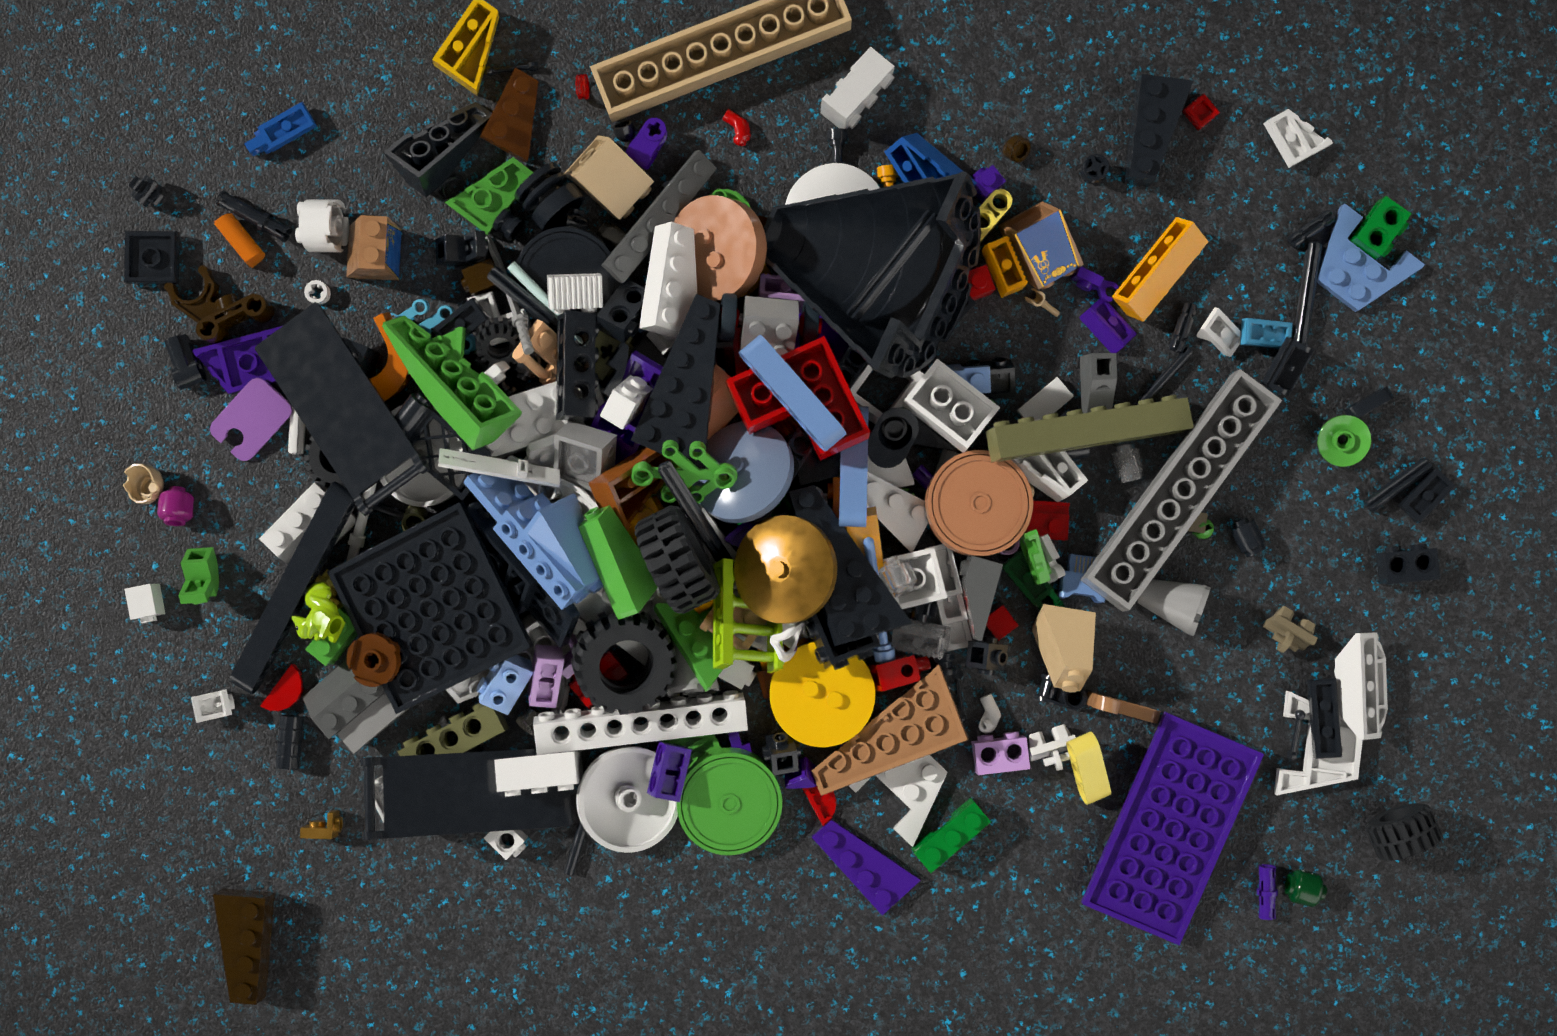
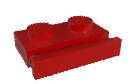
[1024,501,1070,541]

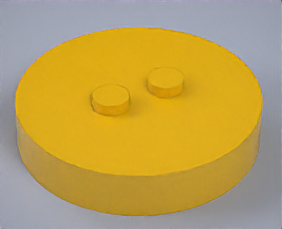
[770,641,875,747]

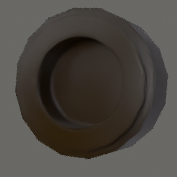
[1002,135,1031,163]

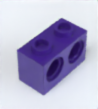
[647,741,692,802]

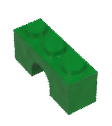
[911,798,991,873]

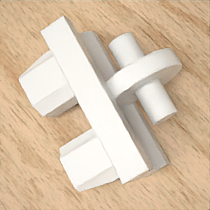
[1028,724,1076,771]

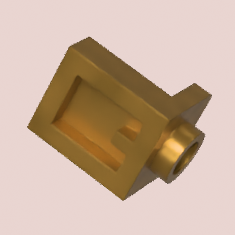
[300,810,343,839]

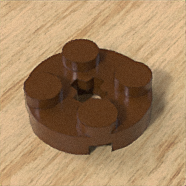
[347,633,401,687]

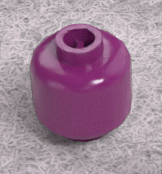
[157,486,194,526]

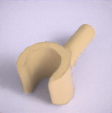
[1025,288,1060,317]

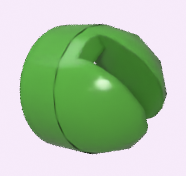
[1192,519,1214,539]

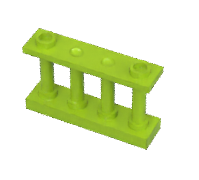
[713,558,785,673]

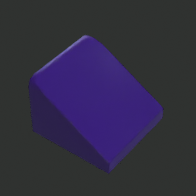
[784,757,817,789]

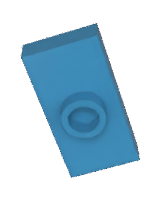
[1241,318,1293,349]

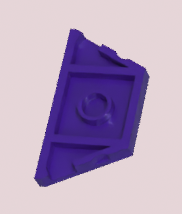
[192,326,282,395]

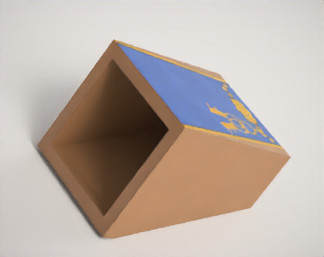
[998,201,1084,290]
[346,215,402,280]

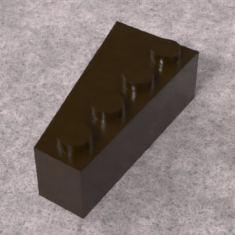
[213,888,275,1005]

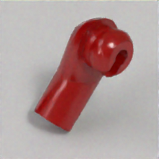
[722,109,751,147]

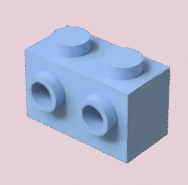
[476,655,534,715]

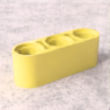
[979,189,1012,243]
[1066,732,1111,805]

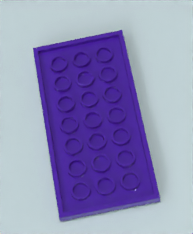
[1081,711,1264,946]

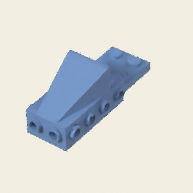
[463,473,603,610]

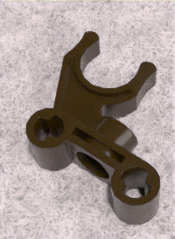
[164,265,275,345]

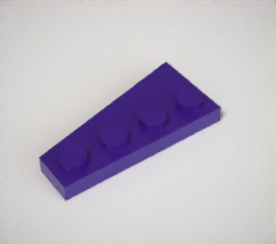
[812,819,921,915]

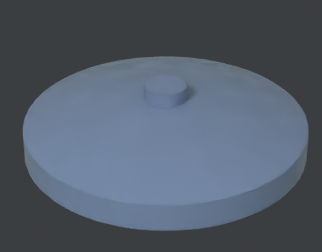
[692,421,794,523]

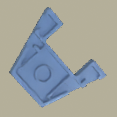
[1317,203,1425,312]

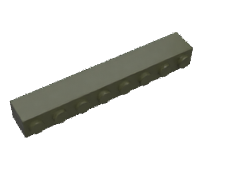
[985,395,1194,463]

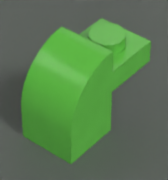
[178,547,219,605]

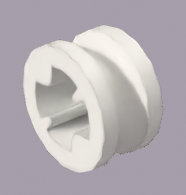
[304,280,331,305]

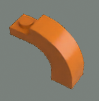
[370,312,412,402]

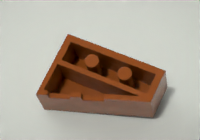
[588,447,671,531]

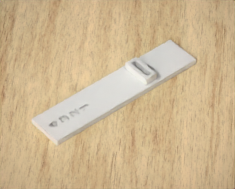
[438,448,560,488]

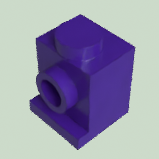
[972,165,1006,204]

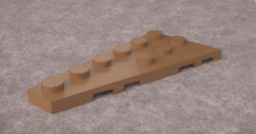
[812,665,969,796]

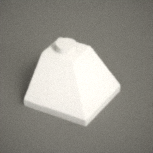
[883,547,947,609]

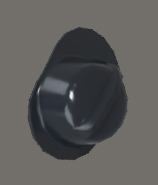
[868,407,919,469]

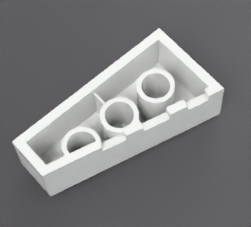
[639,222,697,339]

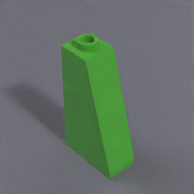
[578,505,658,620]

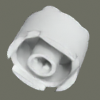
[295,199,349,252]

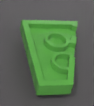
[445,157,533,236]

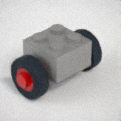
[719,293,822,358]

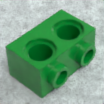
[1349,196,1411,260]

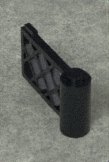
[394,392,493,501]

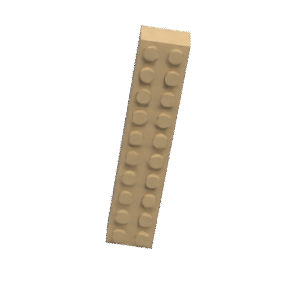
[590,0,852,123]

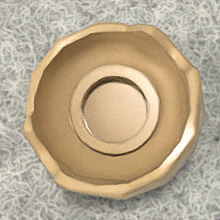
[123,464,164,504]

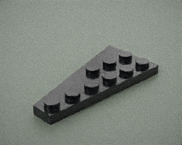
[631,294,722,469]
[787,485,912,647]

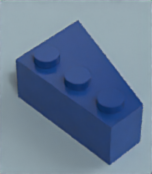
[884,133,977,185]

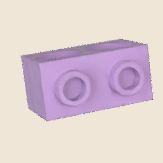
[527,644,564,708]
[971,731,1030,775]

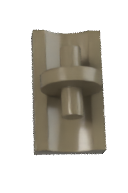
[1263,606,1318,653]

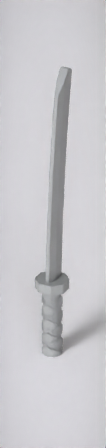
[485,236,534,355]

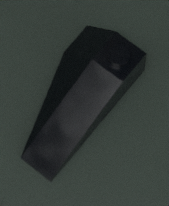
[384,102,492,197]

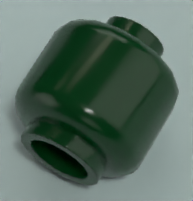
[1284,869,1327,907]

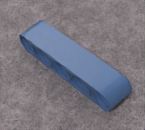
[739,335,846,452]
[839,406,869,527]

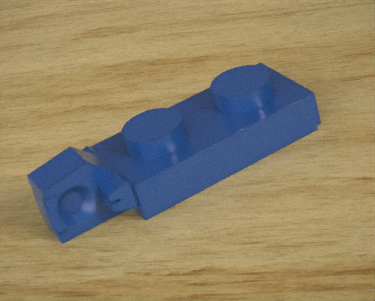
[244,102,318,156]

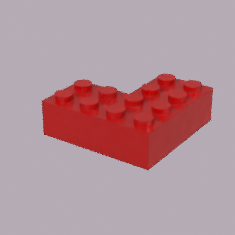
[726,336,870,461]

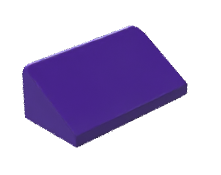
[1079,299,1137,353]

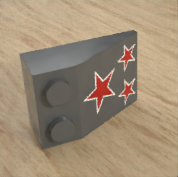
[958,556,1003,641]

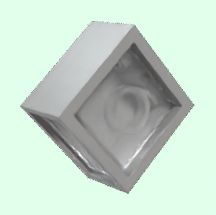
[553,421,617,492]

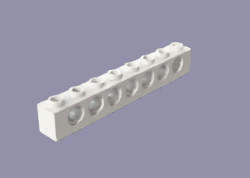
[533,690,748,755]

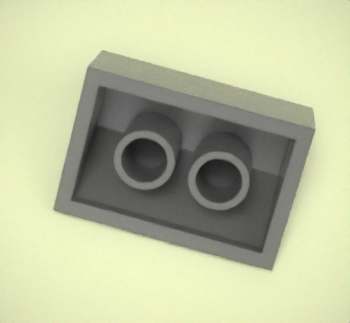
[302,659,385,739]

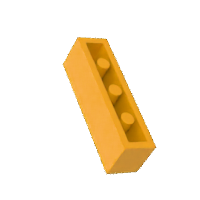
[1112,217,1208,322]

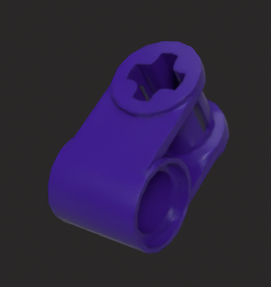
[625,118,668,171]

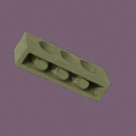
[397,703,510,756]

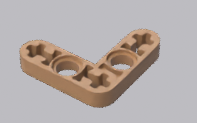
[1086,691,1161,724]

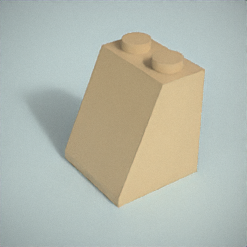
[565,135,654,220]
[1032,604,1096,692]

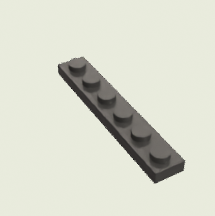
[601,150,717,283]

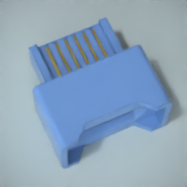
[1058,554,1105,603]

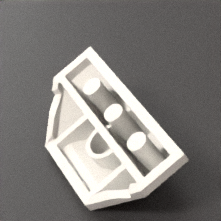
[1334,632,1388,740]

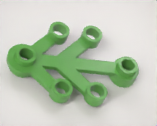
[631,440,738,504]

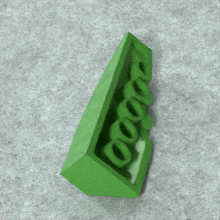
[382,315,522,450]

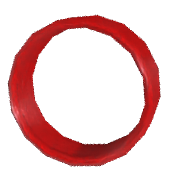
[575,73,590,100]

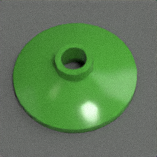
[1317,415,1371,467]

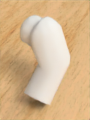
[979,693,1001,733]

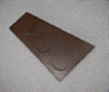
[480,68,539,163]

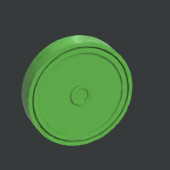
[677,747,782,855]

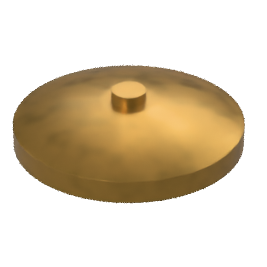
[734,515,837,624]

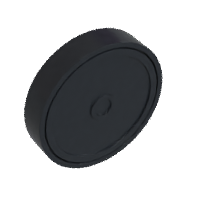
[514,225,620,331]

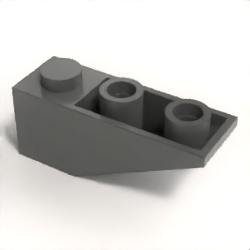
[1080,353,1117,413]

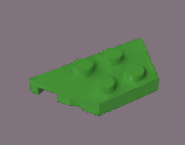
[653,603,723,692]

